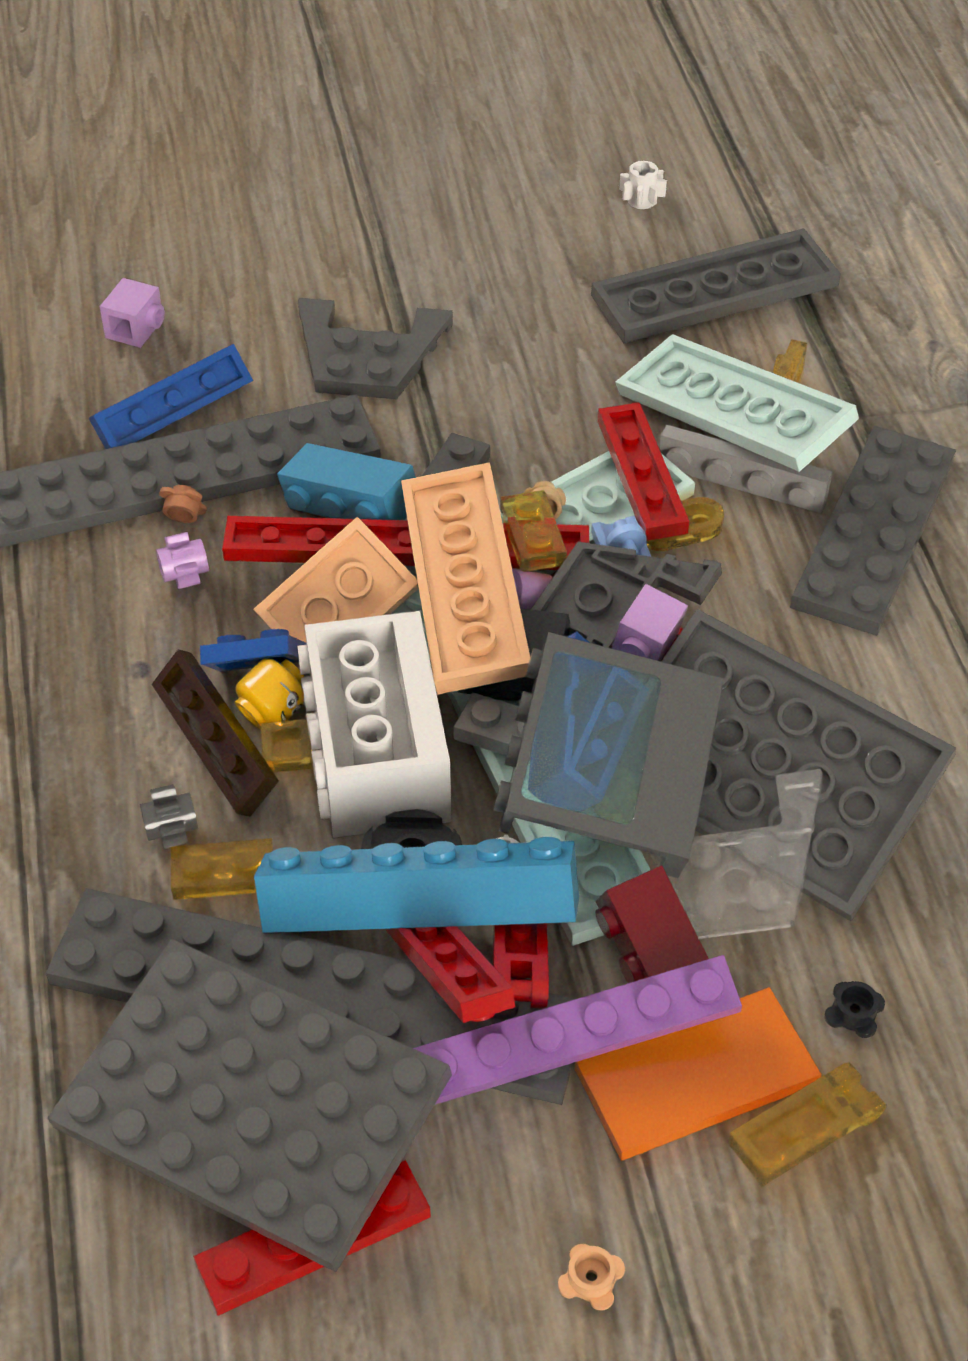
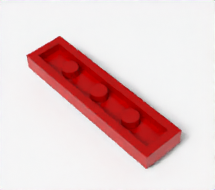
[597,402,690,541]
[386,926,515,1023]
[193,1160,431,1316]

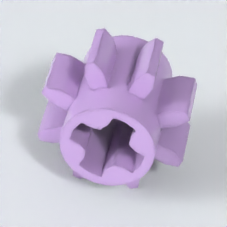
[156,532,209,589]

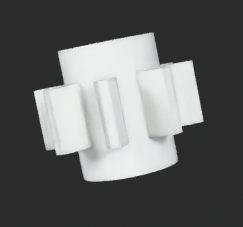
[619,161,667,209]

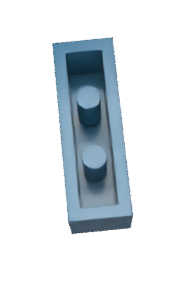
[277,443,416,520]

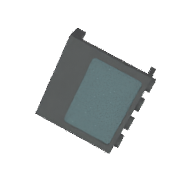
[493,632,724,878]

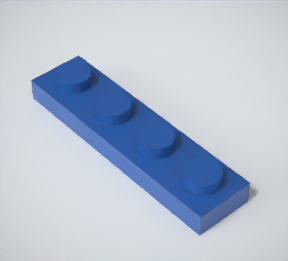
[89,344,253,449]

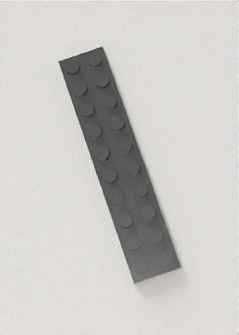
[0,394,381,548]
[46,888,575,1105]

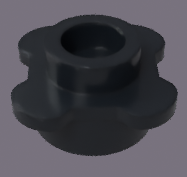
[824,981,885,1038]

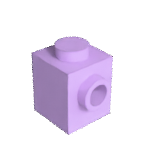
[99,278,165,348]
[612,584,688,662]

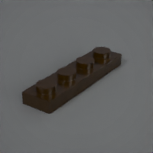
[152,649,279,817]

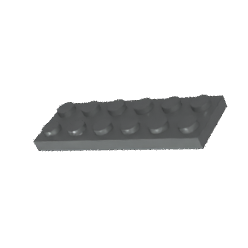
[591,228,841,343]
[790,426,956,636]

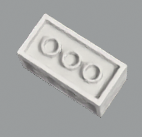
[297,611,451,838]

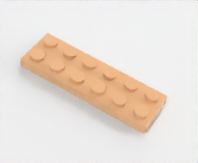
[401,462,530,695]

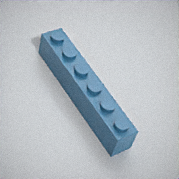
[254,837,579,933]

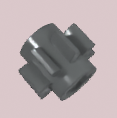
[140,784,198,849]

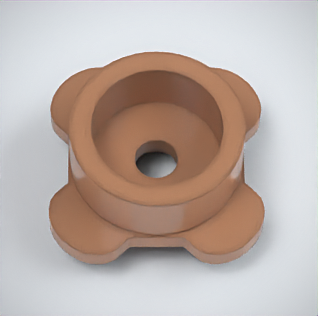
[159,485,207,523]

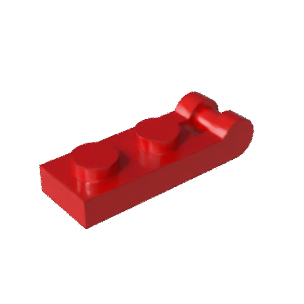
[493,923,549,1009]

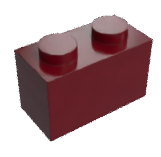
[595,865,709,983]

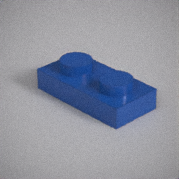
[200,629,306,672]

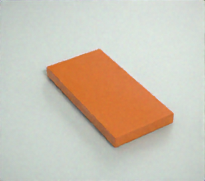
[575,987,822,1161]

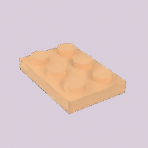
[253,517,419,642]

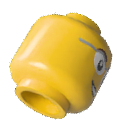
[234,658,304,729]

